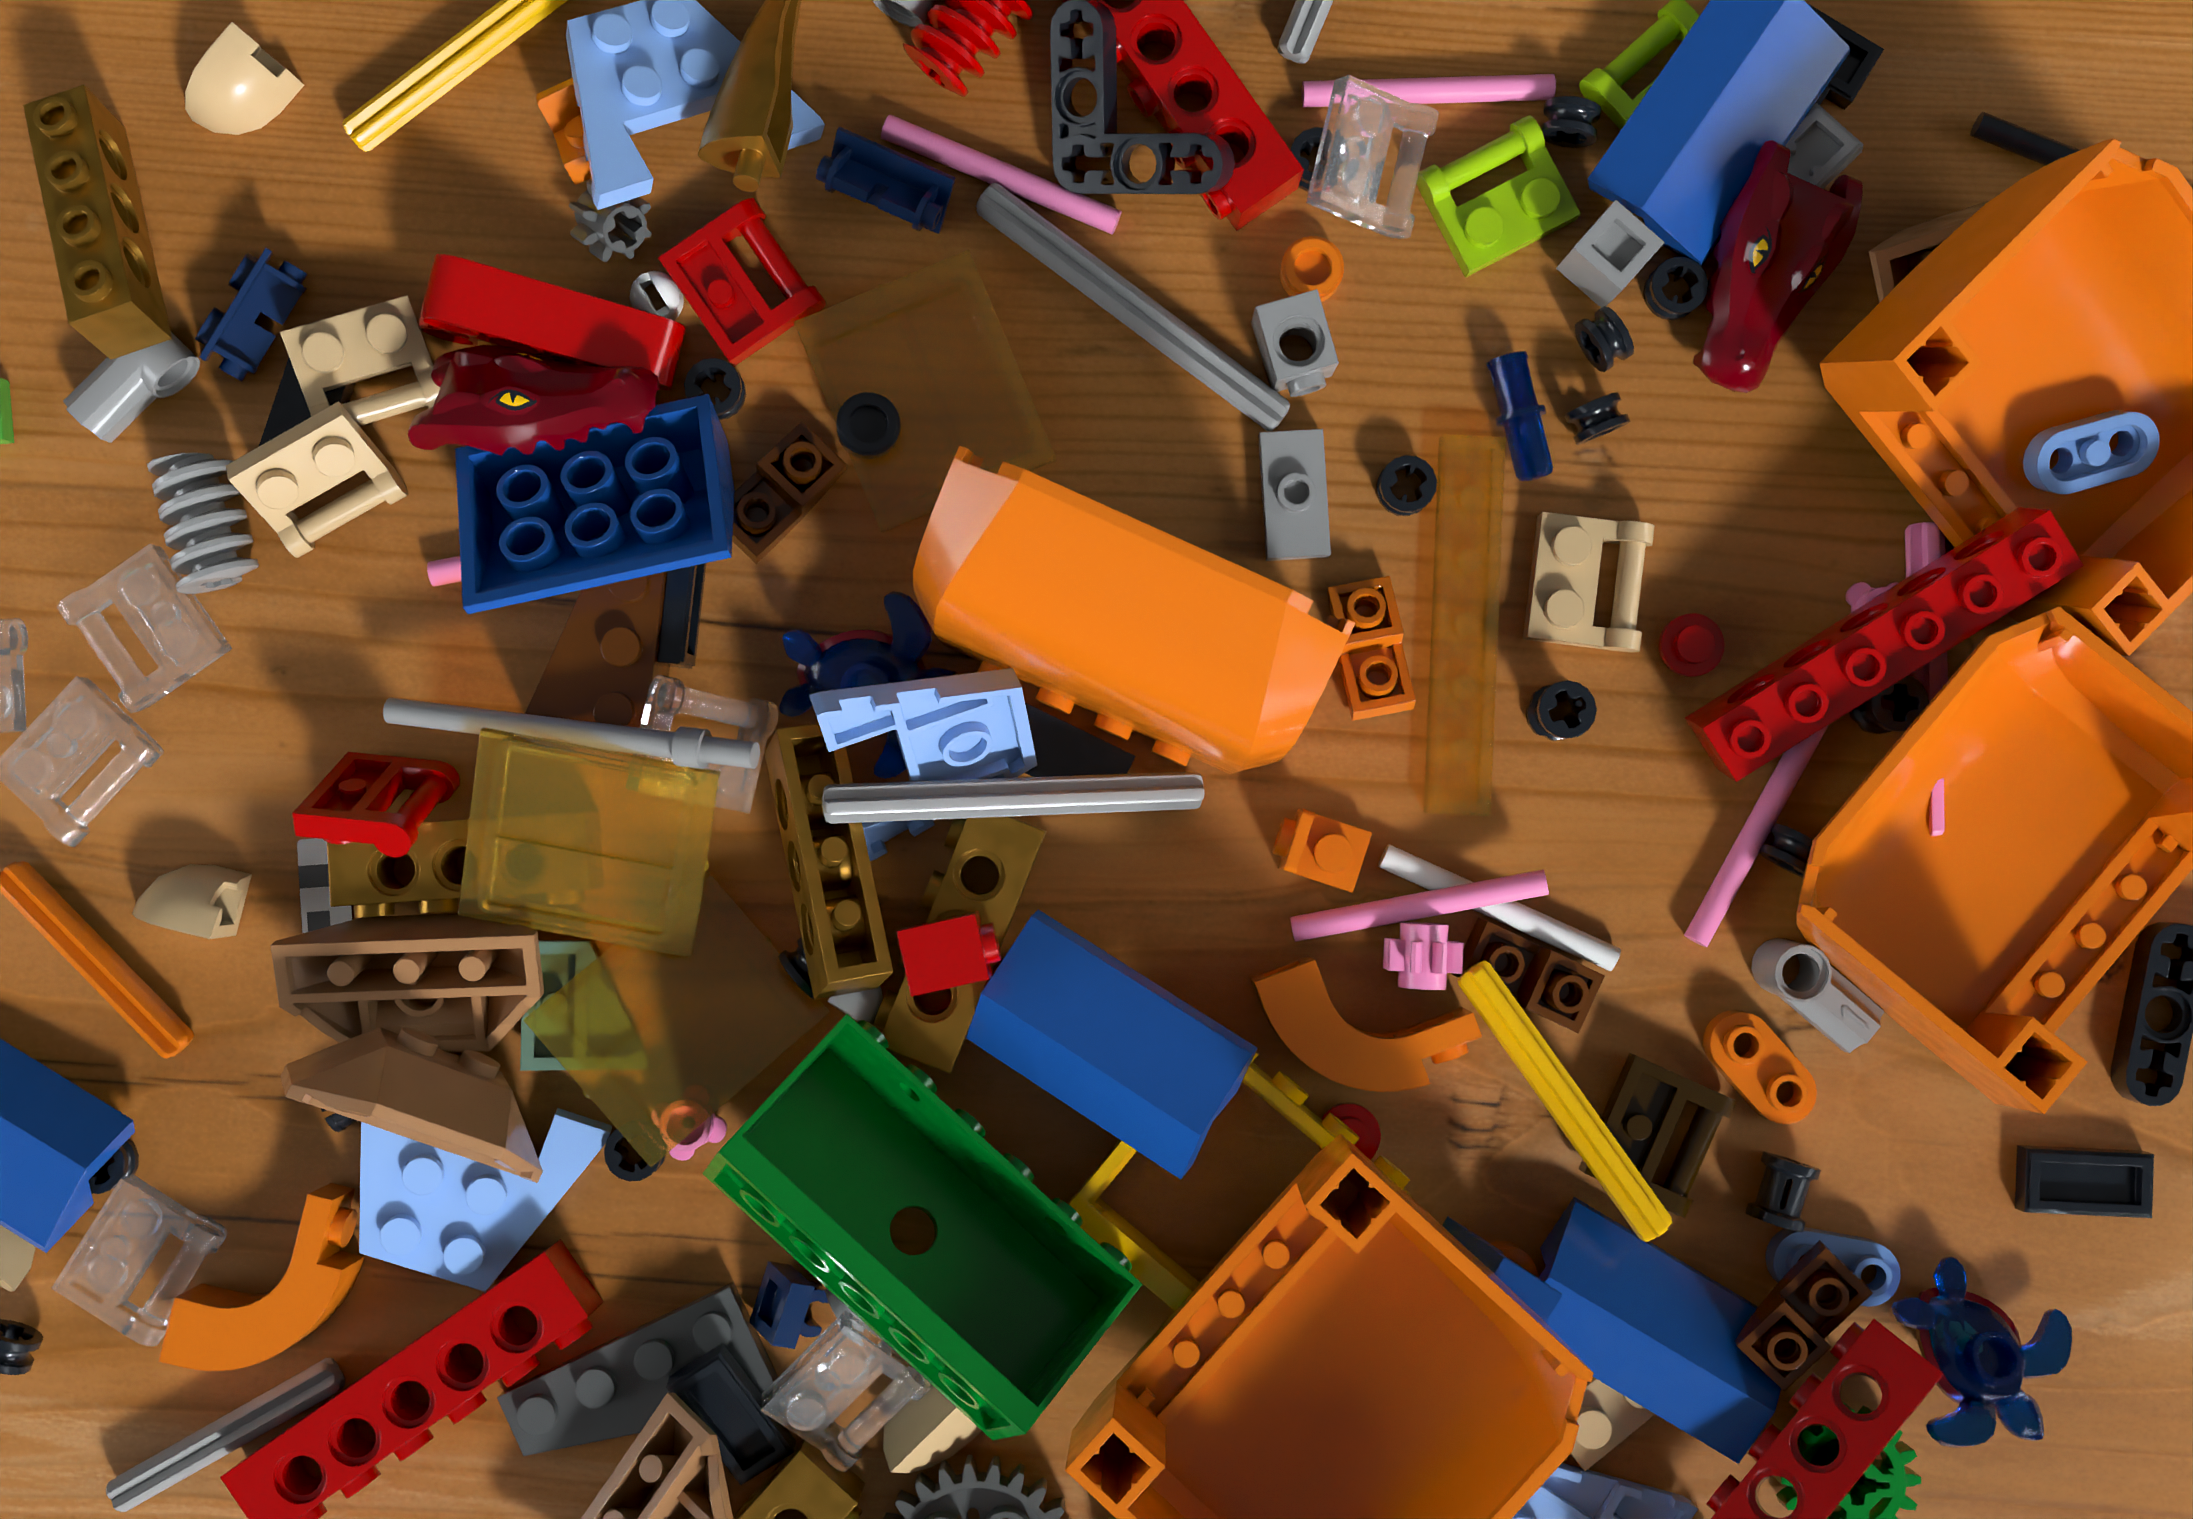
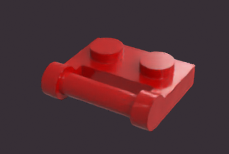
[658,198,826,367]
[292,752,460,858]

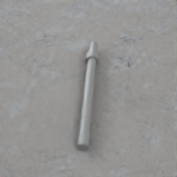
[383,698,760,769]

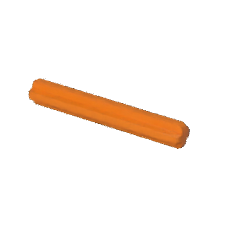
[0,861,194,1059]

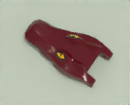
[1693,140,1863,393]
[408,345,660,456]

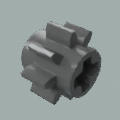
[569,180,652,262]

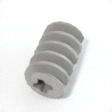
[147,452,259,594]

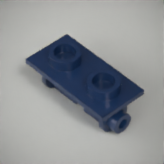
[816,127,956,234]
[195,248,308,381]

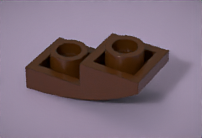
[732,422,847,564]
[1452,917,1605,1034]
[1734,1240,1873,1392]

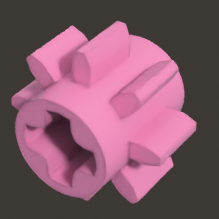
[1383,922,1464,990]

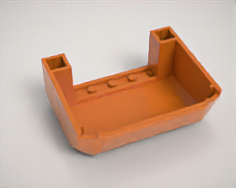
[1819,139,2193,656]
[913,446,1355,774]
[1796,607,2193,1114]
[1065,1134,1594,1519]

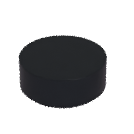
[836,392,901,459]

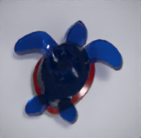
[779,591,960,779]
[1891,1257,2072,1448]

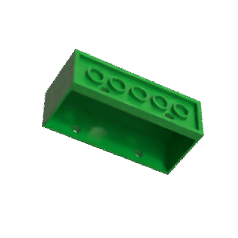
[702,1014,1143,1440]

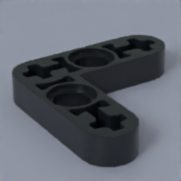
[1050,0,1235,194]
[2111,922,2193,1106]

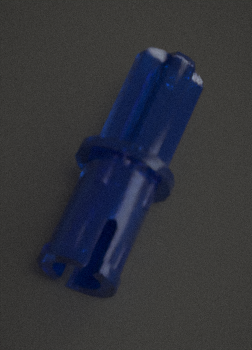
[1486,351,1553,481]

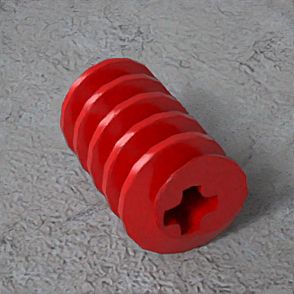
[903,0,1033,97]

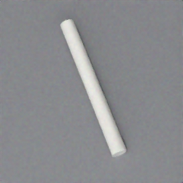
[1378,844,1621,971]

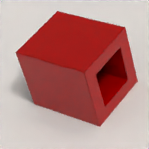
[896,911,1001,997]

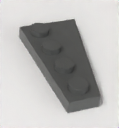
[497,1282,787,1456]

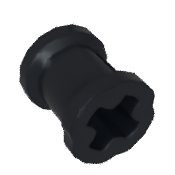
[1849,675,1929,734]
[1525,680,1597,741]
[1745,1151,1821,1232]

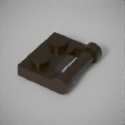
[1579,1053,1737,1218]

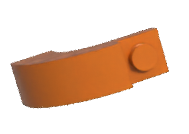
[1250,956,1482,1092]
[158,1183,365,1371]

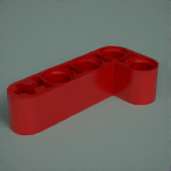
[419,254,686,391]

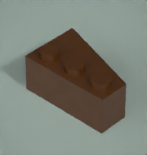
[525,571,670,731]

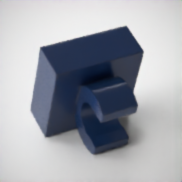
[749,1261,829,1349]

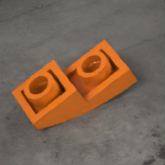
[1327,576,1416,721]

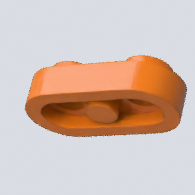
[1703,1010,1817,1124]

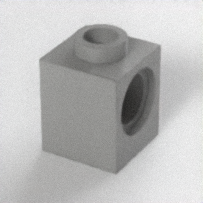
[1556,200,1665,308]
[1251,289,1339,397]

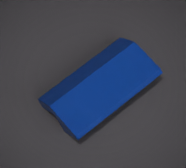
[1587,0,1850,266]
[966,909,1257,1179]
[0,1039,135,1253]
[1539,1197,1781,1464]

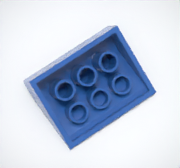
[455,394,735,614]

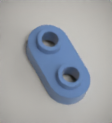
[2023,410,2160,494]
[1765,1227,1901,1307]

